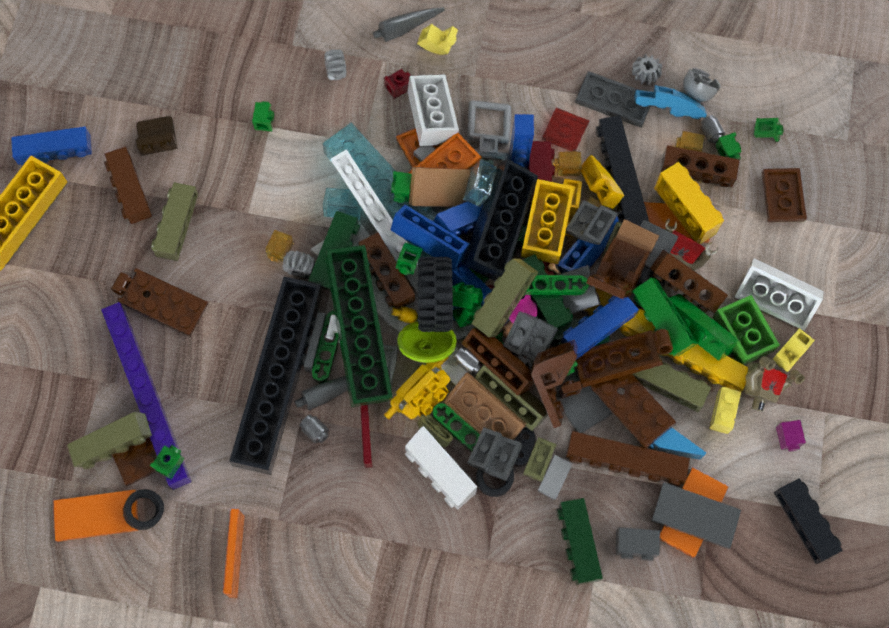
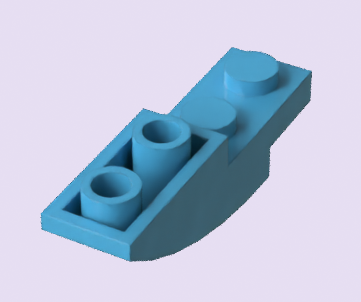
[634,85,707,119]

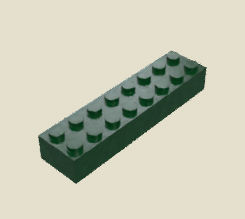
[325,245,393,408]

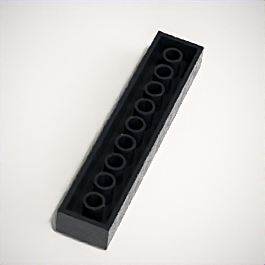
[229,276,323,475]

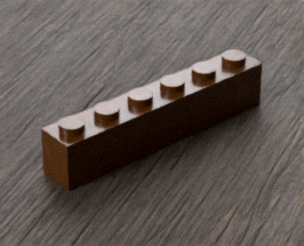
[565,431,690,487]

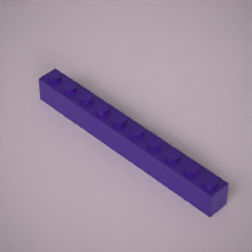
[101,302,192,490]

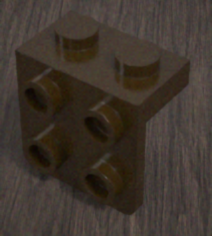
[136,116,178,156]

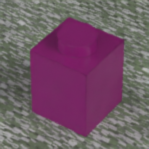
[776,420,806,452]

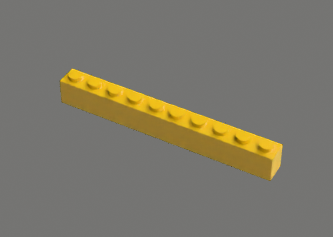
[584,287,748,392]

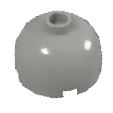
[683,68,721,102]

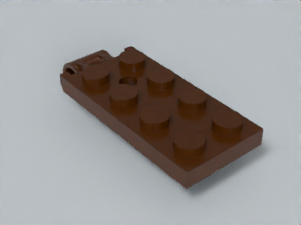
[111,268,208,337]
[576,329,673,388]
[591,374,676,449]

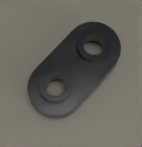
[514,427,536,467]

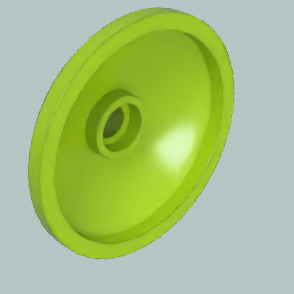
[397,321,456,363]

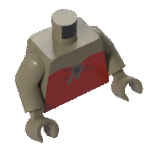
[664,219,719,277]
[744,357,805,412]

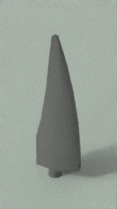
[373,7,445,42]
[294,376,348,410]

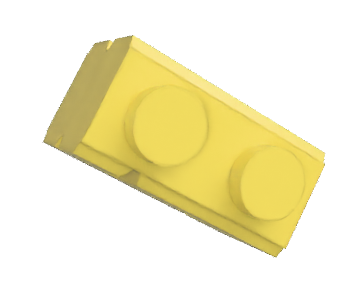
[709,387,741,434]

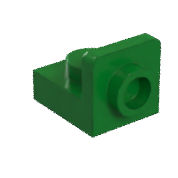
[754,118,784,142]
[453,304,482,328]

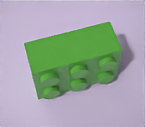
[713,295,780,365]

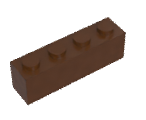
[104,146,153,224]
[461,328,535,396]

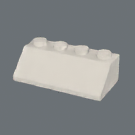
[407,75,459,146]
[735,258,824,331]
[405,426,477,510]

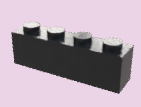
[773,478,843,564]

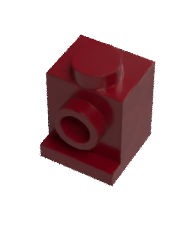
[384,69,411,99]

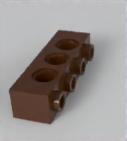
[660,145,740,187]
[358,232,415,309]
[650,250,728,314]

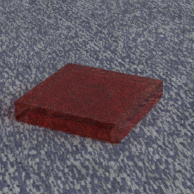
[542,107,589,153]

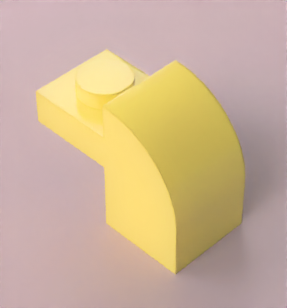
[417,24,458,55]
[773,328,815,372]

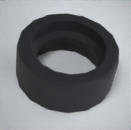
[476,468,514,497]
[123,489,164,530]

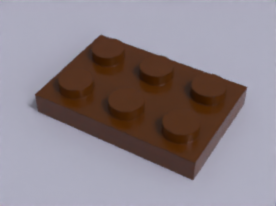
[762,168,807,222]
[112,437,157,486]

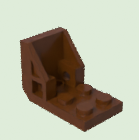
[586,237,651,299]
[531,339,577,428]

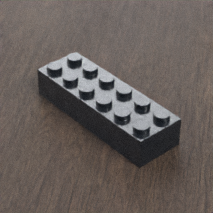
[462,159,538,281]

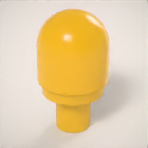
[391,307,418,324]

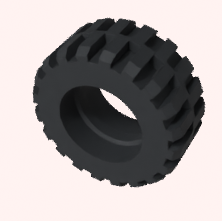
[418,257,453,332]

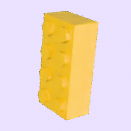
[654,162,724,244]
[521,179,575,264]

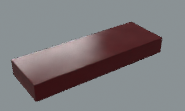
[360,405,372,468]

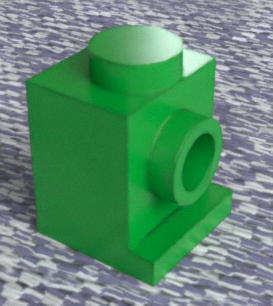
[252,101,274,132]
[715,132,742,160]
[391,171,412,203]
[395,242,423,275]
[453,282,483,309]
[150,445,184,479]

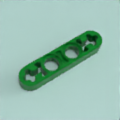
[524,275,589,295]
[312,310,339,383]
[433,403,480,453]

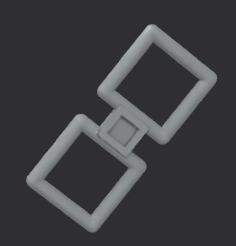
[467,100,511,191]

